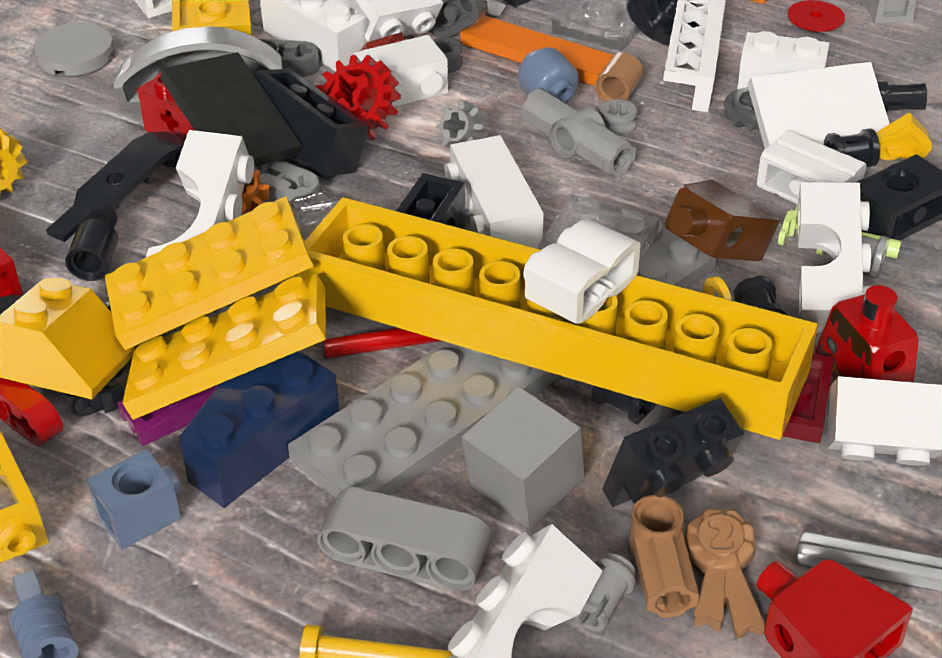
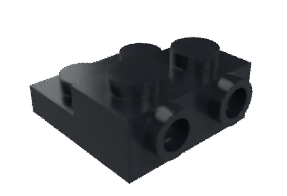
[602,398,744,507]

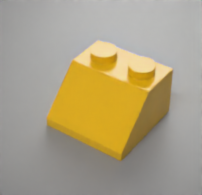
[0,277,137,399]

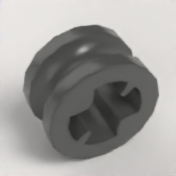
[433,37,462,73]

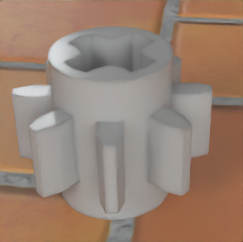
[436,100,493,148]

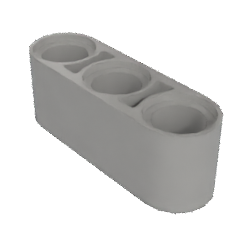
[317,487,492,591]

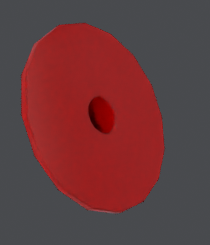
[787,0,845,32]

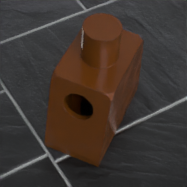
[665,180,780,261]

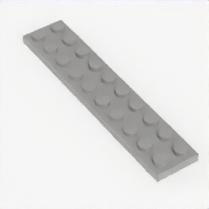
[288,214,716,498]

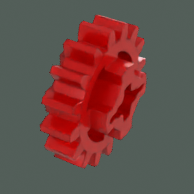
[315,55,401,141]

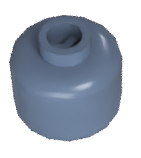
[518,47,579,104]

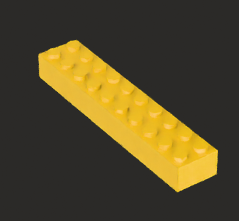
[297,197,818,440]

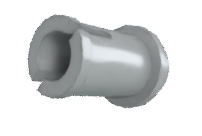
[574,554,636,632]

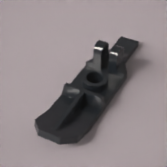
[46,131,183,242]

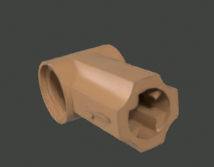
[628,495,699,618]

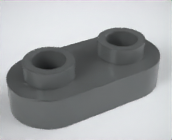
[429,0,487,38]

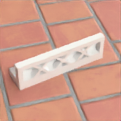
[663,0,726,112]

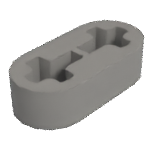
[254,160,320,208]

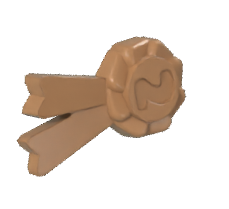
[685,508,765,639]

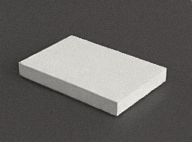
[747,62,890,149]

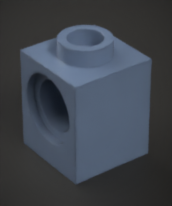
[87,449,182,550]

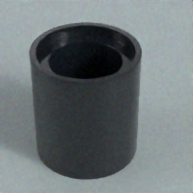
[65,219,118,281]

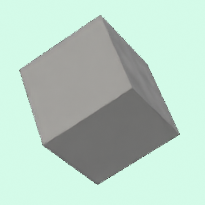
[462,386,585,530]

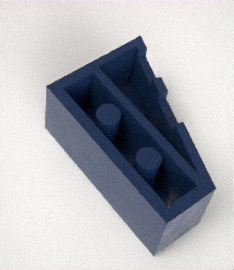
[179,351,339,508]

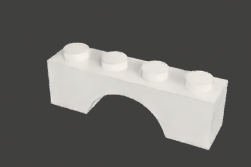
[146,130,254,257]
[448,524,603,658]

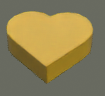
[876,112,932,161]

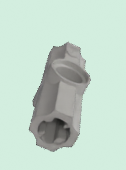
[521,88,636,178]

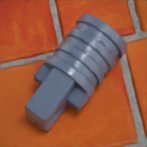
[7,570,79,658]

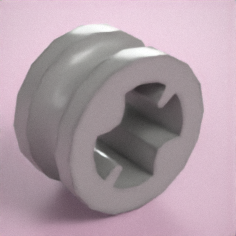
[599,99,637,136]

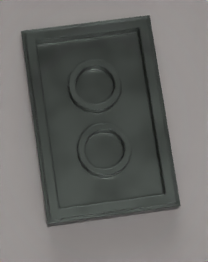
[160,52,302,167]

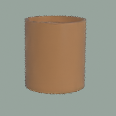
[595,53,644,102]

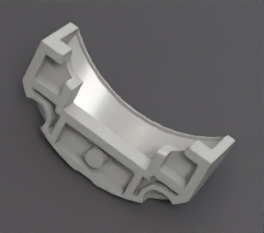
[114,26,282,111]

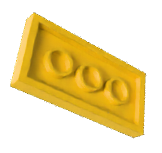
[105,196,314,350]
[122,273,326,420]

